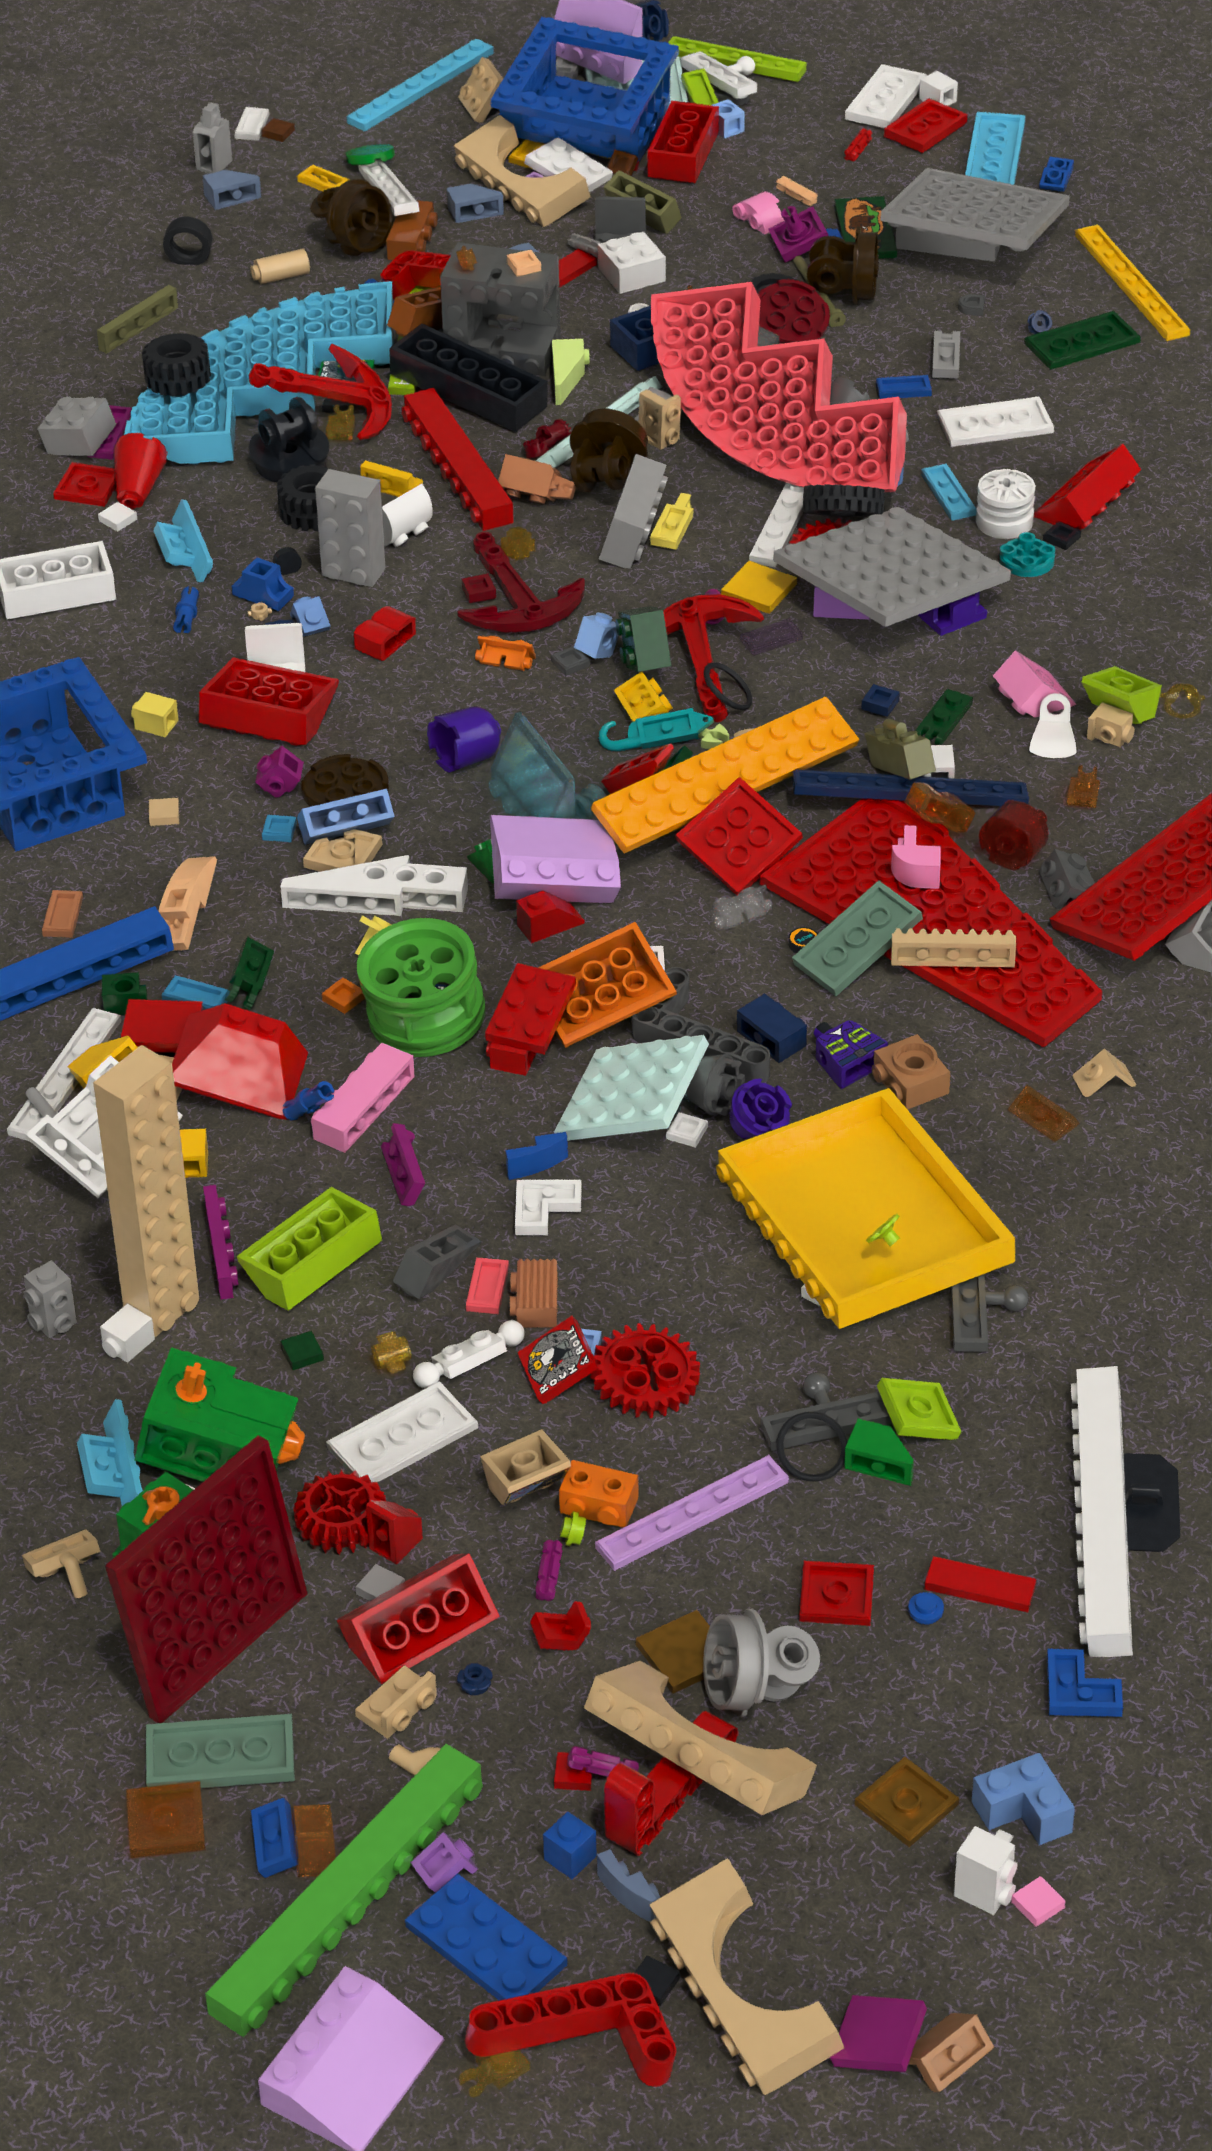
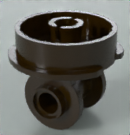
[310,179,392,256]
[807,227,879,305]
[570,408,648,492]

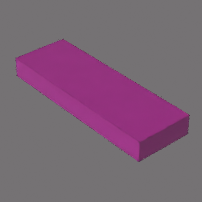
[87,405,132,460]

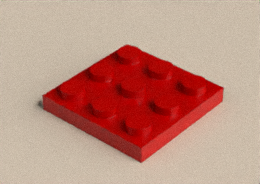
[675,777,803,896]

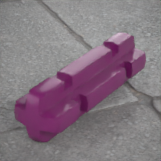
[535,1539,563,1601]
[567,1746,639,1777]

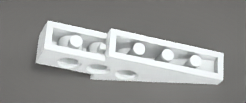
[281,855,468,916]

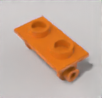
[475,636,536,671]

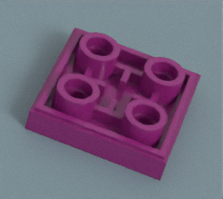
[830,1995,927,2072]

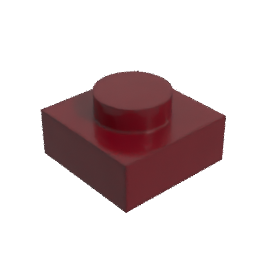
[462,573,496,604]

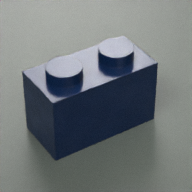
[737,993,807,1063]

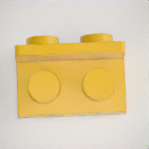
[614,671,673,722]

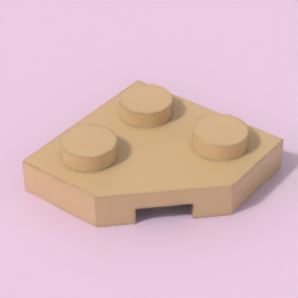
[303,829,382,872]

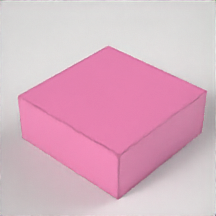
[1011,1876,1065,1927]

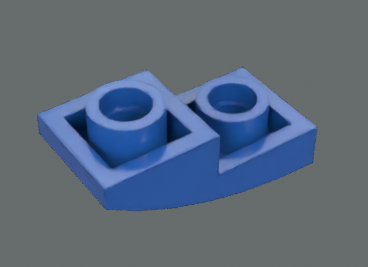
[1039,157,1074,192]
[505,1132,568,1180]

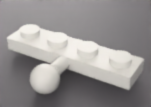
[681,51,757,99]

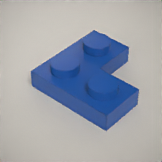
[1047,1649,1123,1717]

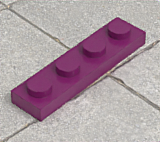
[203,1185,239,1300]

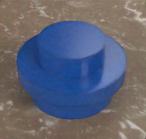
[908,1592,944,1625]

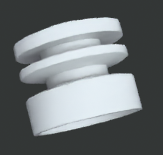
[976,469,1036,539]

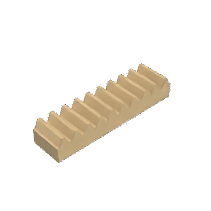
[891,928,1016,967]

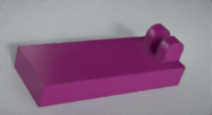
[381,1123,426,1206]

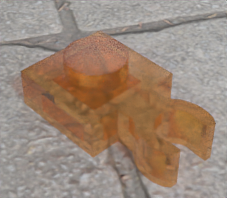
[1067,765,1100,808]

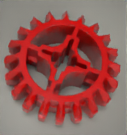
[293,1469,386,1555]

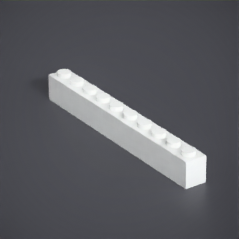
[1071,1366,1133,1657]

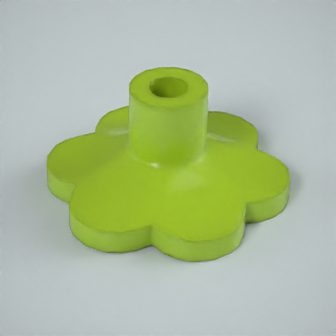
[866,1214,900,1246]

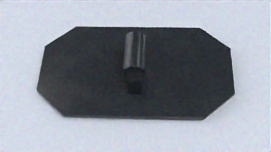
[1123,1453,1180,1552]

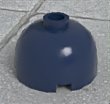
[635,0,669,42]

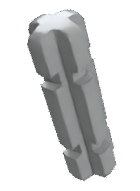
[568,233,601,257]

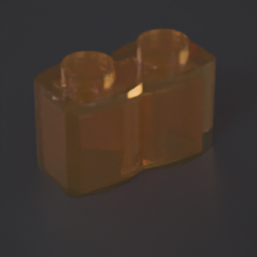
[904,782,976,833]

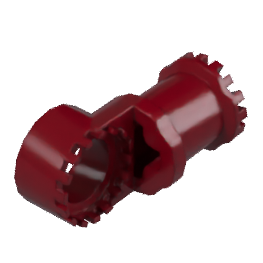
[523,418,571,458]

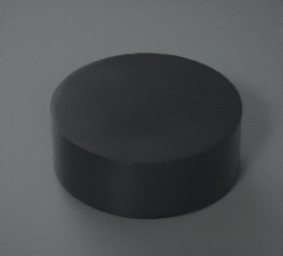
[272,547,302,575]

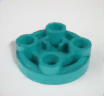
[999,532,1055,577]

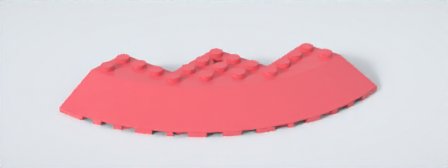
[651,282,907,492]

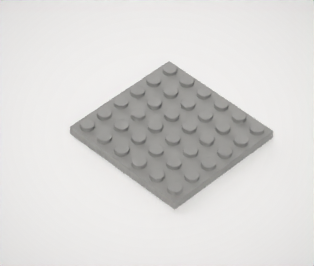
[880,168,1070,252]
[773,507,1011,627]

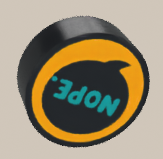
[789,927,818,953]

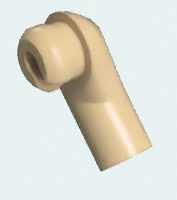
[389,1745,441,1775]

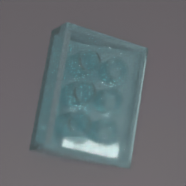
[489,711,576,819]

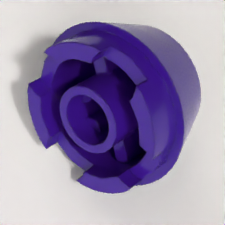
[729,1078,792,1140]

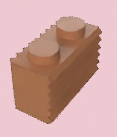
[510,1259,558,1328]

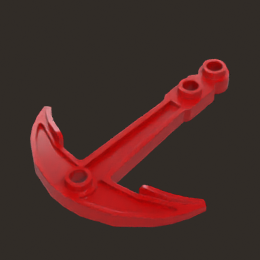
[249,344,392,440]
[663,594,764,722]

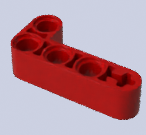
[380,250,451,300]

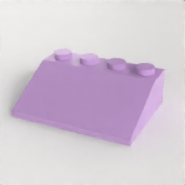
[554,0,642,84]
[490,815,621,903]
[258,1966,444,2151]

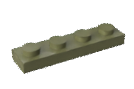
[97,285,178,354]

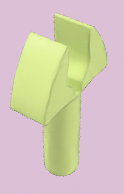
[698,724,729,749]

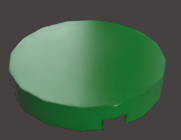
[345,144,395,165]

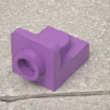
[410,1832,478,1893]

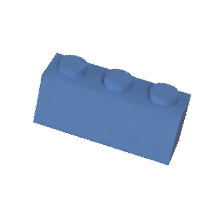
[297,789,395,845]

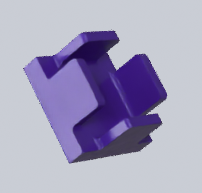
[918,592,987,636]

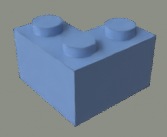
[972,1753,1075,1845]

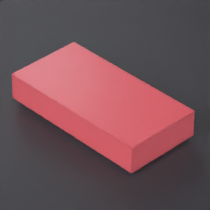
[466,1257,509,1314]

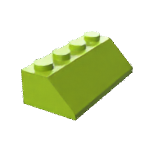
[237,1187,382,1311]

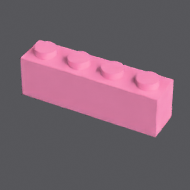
[311,1043,415,1153]

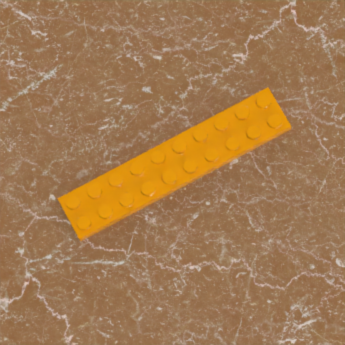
[591,697,860,854]

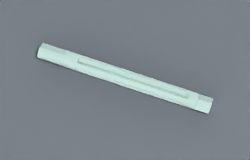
[535,376,662,469]

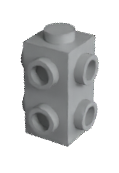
[24,1260,77,1338]

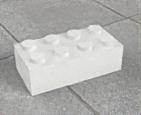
[0,541,116,619]

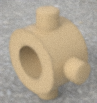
[247,603,272,621]

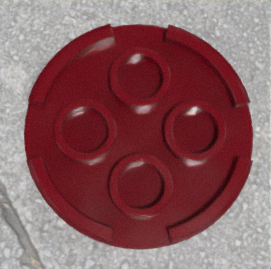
[758,279,830,345]

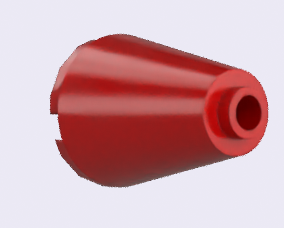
[114,433,168,509]

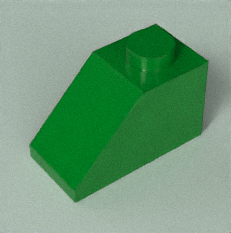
[845,1418,914,1486]

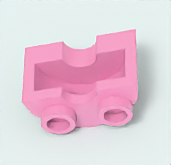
[732,191,784,234]

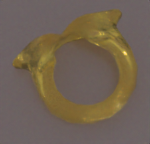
[1160,684,1205,719]

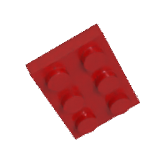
[884,98,968,153]
[485,963,577,1055]

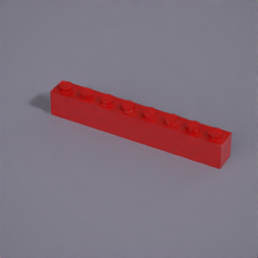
[401,388,514,531]

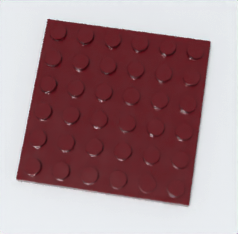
[105,1435,308,1723]

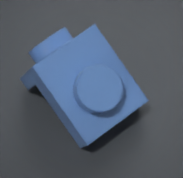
[290,596,331,637]

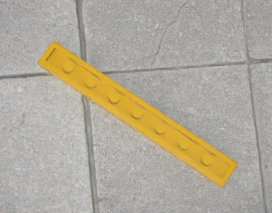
[1075,224,1190,341]

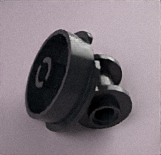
[249,397,329,482]

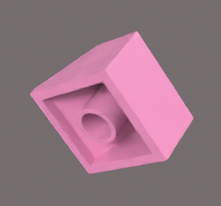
[993,650,1076,718]

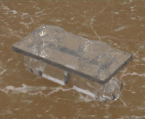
[707,885,772,931]

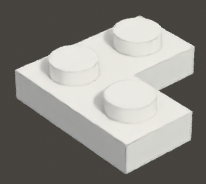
[515,1180,582,1235]

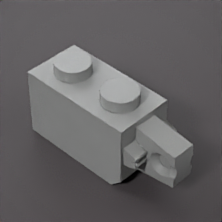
[193,102,232,173]

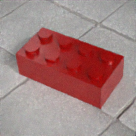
[648,101,719,183]

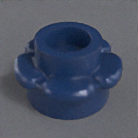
[1027,310,1052,334]
[457,1663,493,1695]

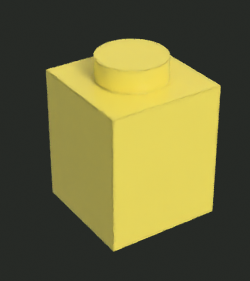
[131,692,179,737]

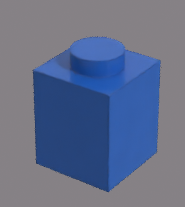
[543,1811,597,1879]

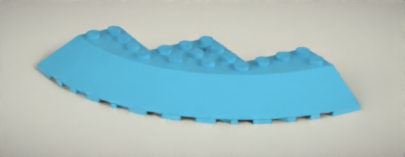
[124,281,394,465]

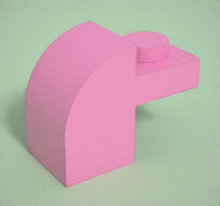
[891,826,941,889]

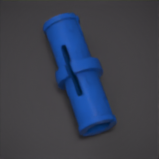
[173,586,200,633]
[282,1081,334,1120]

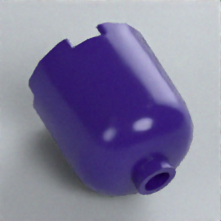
[427,706,501,773]

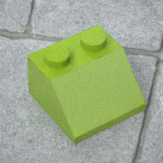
[1082,666,1162,724]

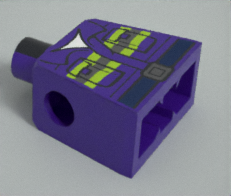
[814,1021,888,1089]

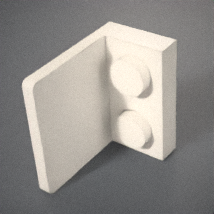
[245,623,305,672]

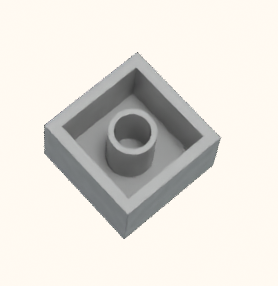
[37,397,116,456]

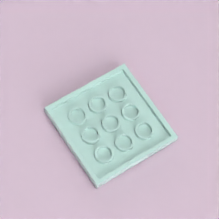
[554,1035,709,1141]

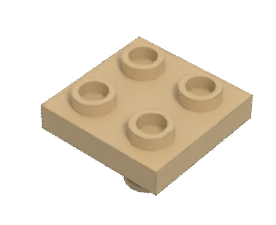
[458,57,503,123]

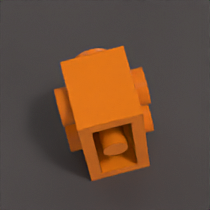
[559,1460,639,1528]

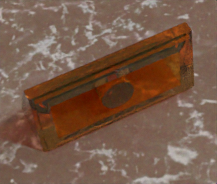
[1007,1085,1080,1142]

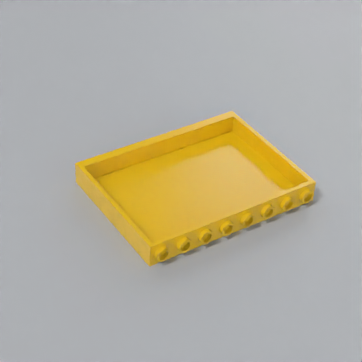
[716,1088,1015,1329]

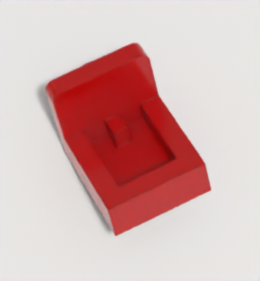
[530,1601,591,1651]

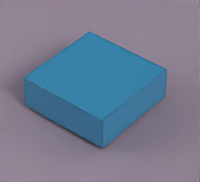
[262,815,297,842]

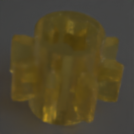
[501,527,535,560]
[371,1331,411,1374]

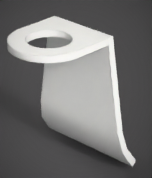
[1029,693,1076,758]

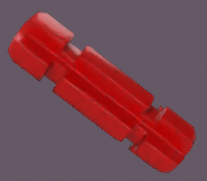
[844,128,872,161]

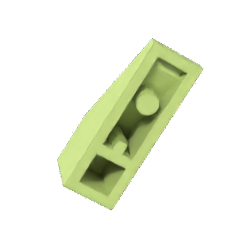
[552,339,590,405]

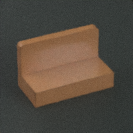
[908,2013,995,2092]

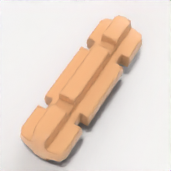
[776,176,818,206]

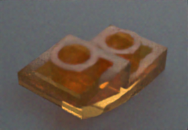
[292,1805,336,1877]

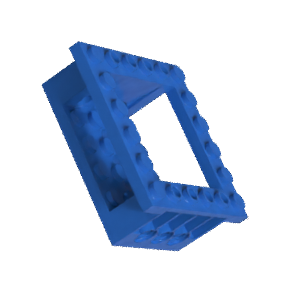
[491,17,679,162]
[0,657,147,851]

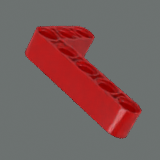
[604,1711,738,1856]
[465,1973,677,2087]

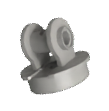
[703,1609,820,1717]

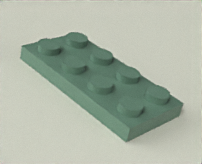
[792,880,923,996]
[146,1714,295,1792]

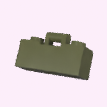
[865,718,936,779]

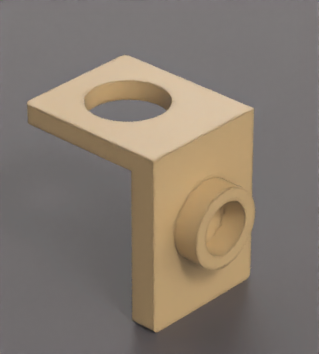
[1072,1049,1136,1097]

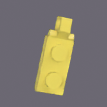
[650,493,694,550]

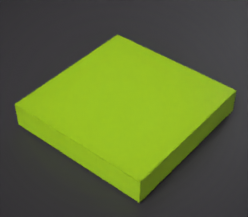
[877,1378,961,1440]

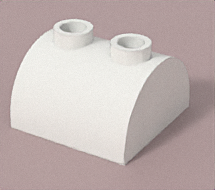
[382,484,433,548]

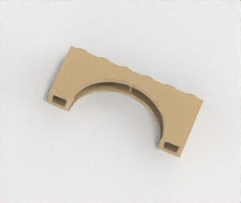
[453,115,591,227]
[584,1661,817,1815]
[649,1858,845,2095]

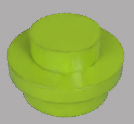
[560,1511,586,1547]

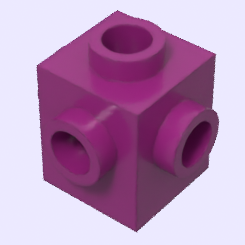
[255,746,304,797]

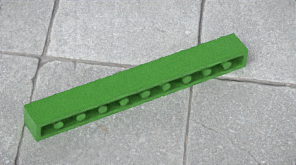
[205,1744,483,2037]

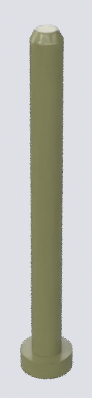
[793,256,846,327]

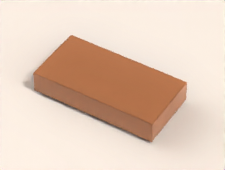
[42,890,83,938]

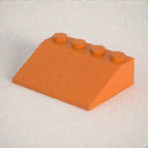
[538,922,677,1048]

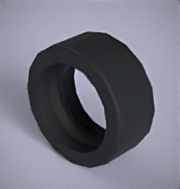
[163,216,213,265]

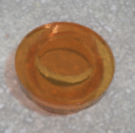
[456,245,477,272]

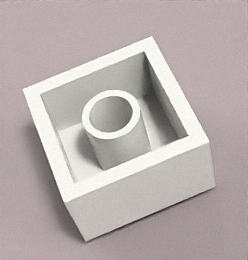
[598,232,666,294]

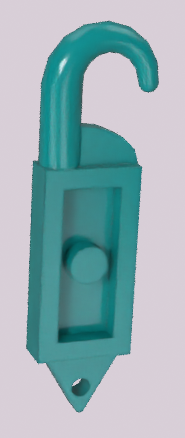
[599,708,714,751]

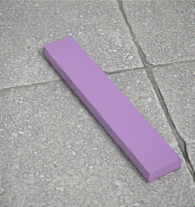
[595,1455,789,1571]

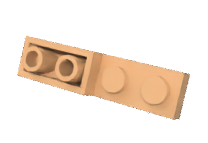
[158,856,217,951]

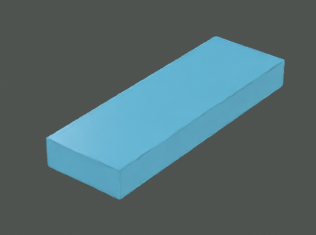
[921,464,977,521]

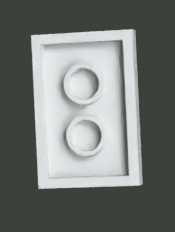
[525,137,613,192]

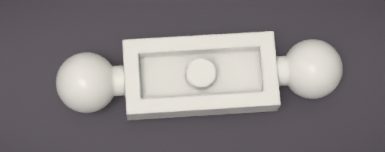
[413,1320,525,1389]

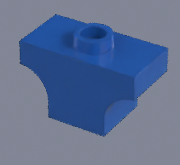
[232,557,294,611]

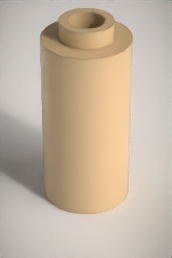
[251,249,310,285]

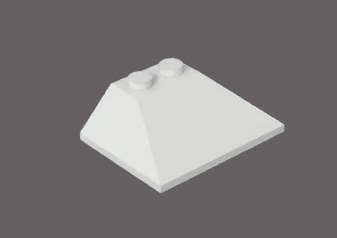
[25,1055,183,1198]

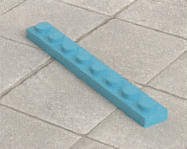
[347,39,494,131]

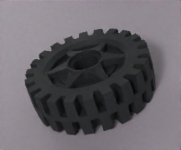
[803,485,884,517]

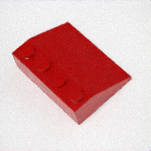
[199,657,339,746]

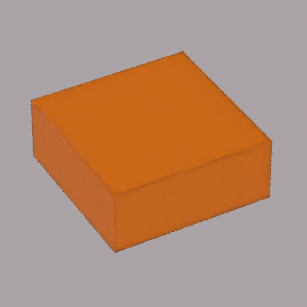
[322,978,365,1014]

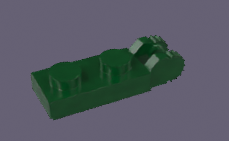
[225,937,274,1011]

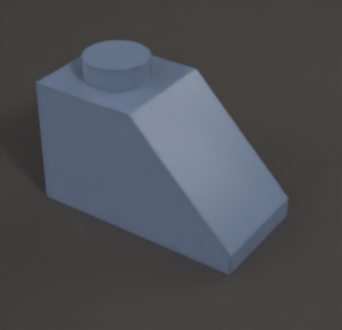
[203,170,261,210]
[447,184,504,223]

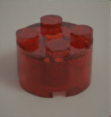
[979,800,1049,871]

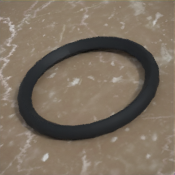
[704,662,753,710]
[776,1412,848,1482]

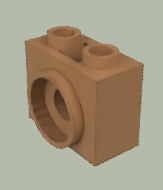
[872,1034,950,1110]

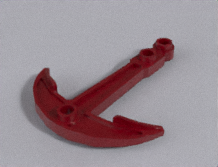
[457,531,585,632]

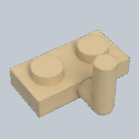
[22,1529,100,1598]

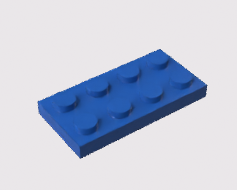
[405,1874,568,2001]

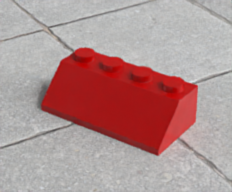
[1034,444,1141,530]
[336,1553,500,1684]

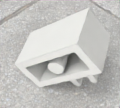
[954,1826,1017,1915]

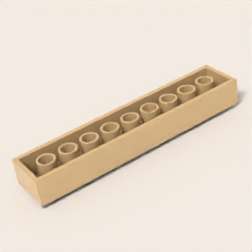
[93,1045,199,1337]

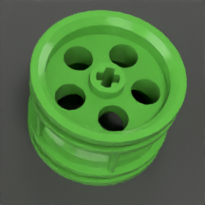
[357,918,486,1057]

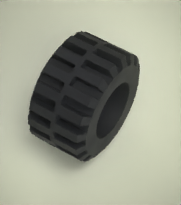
[142,333,211,396]
[277,465,335,531]

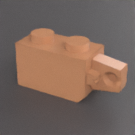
[498,454,576,504]

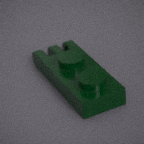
[915,689,973,745]

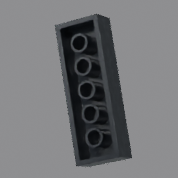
[390,323,548,432]

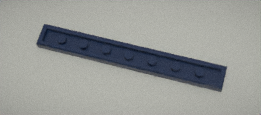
[792,769,1029,808]

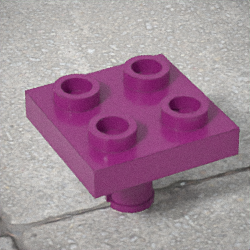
[768,206,829,263]

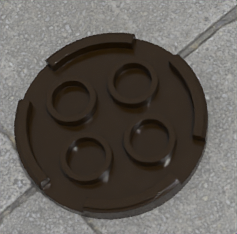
[301,754,389,807]

